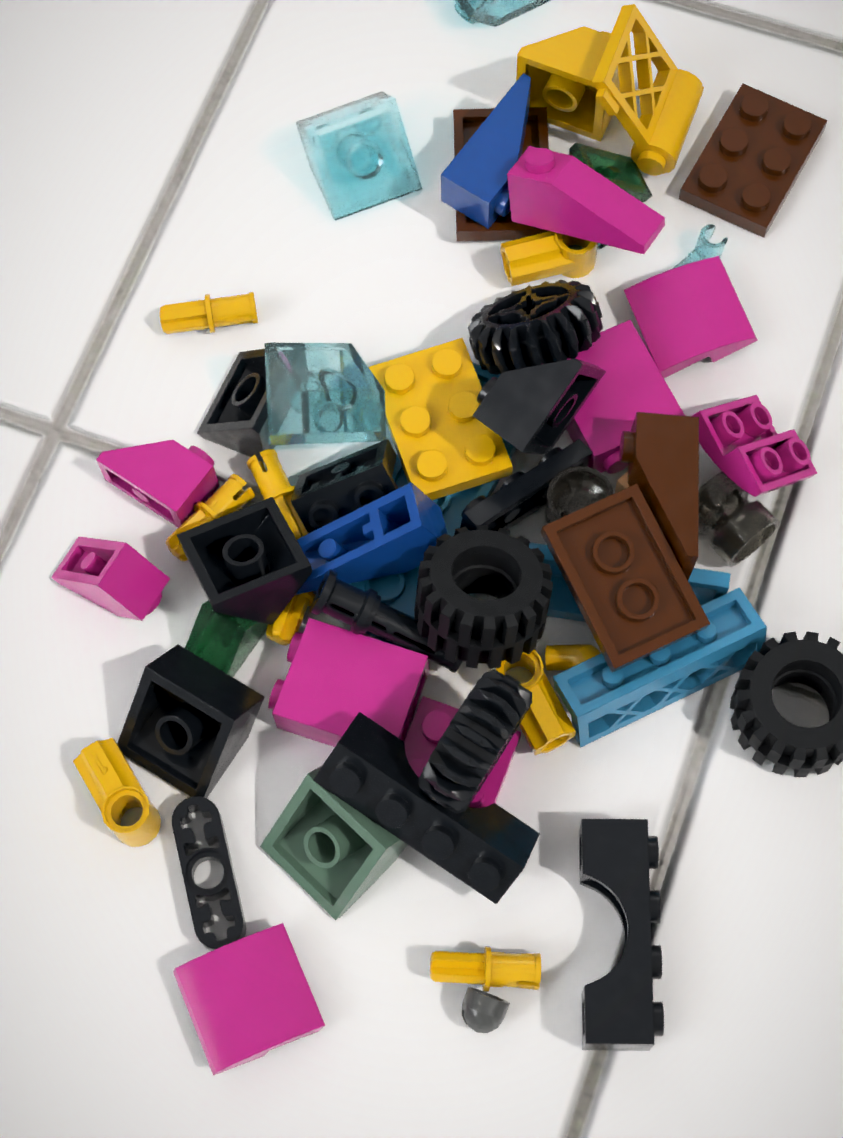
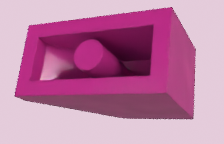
[96,440,220,528]
[51,537,170,621]

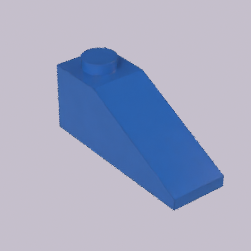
[441,73,531,229]
[295,482,448,595]

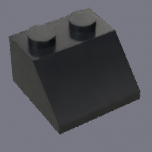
[473,358,606,455]
[117,644,265,798]

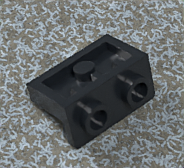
[291,439,398,534]

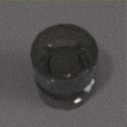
[544,466,614,525]
[698,471,780,567]

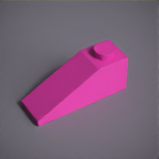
[507,146,665,254]

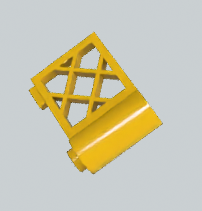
[592,4,704,176]

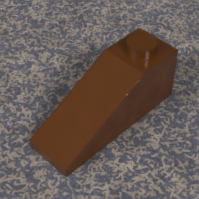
[619,412,699,580]

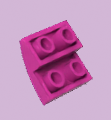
[624,256,758,378]
[691,395,817,497]
[173,923,325,1076]

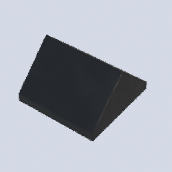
[197,344,308,462]
[177,497,312,625]

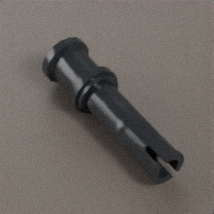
[309,569,463,673]

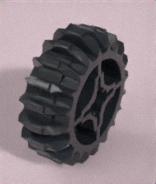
[468,280,603,375]
[418,669,532,814]

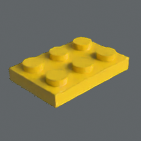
[368,338,513,500]

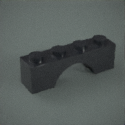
[313,712,540,904]
[579,819,664,1051]

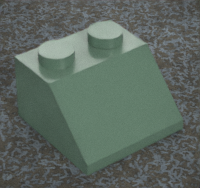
[260,765,407,920]

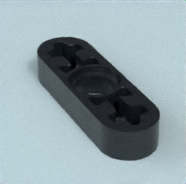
[172,796,246,951]

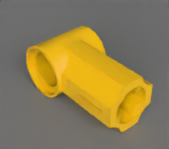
[501,231,598,286]
[496,650,576,755]
[73,738,161,847]

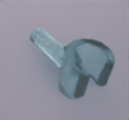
[672,224,728,269]

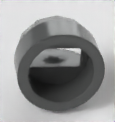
[461,987,510,1033]

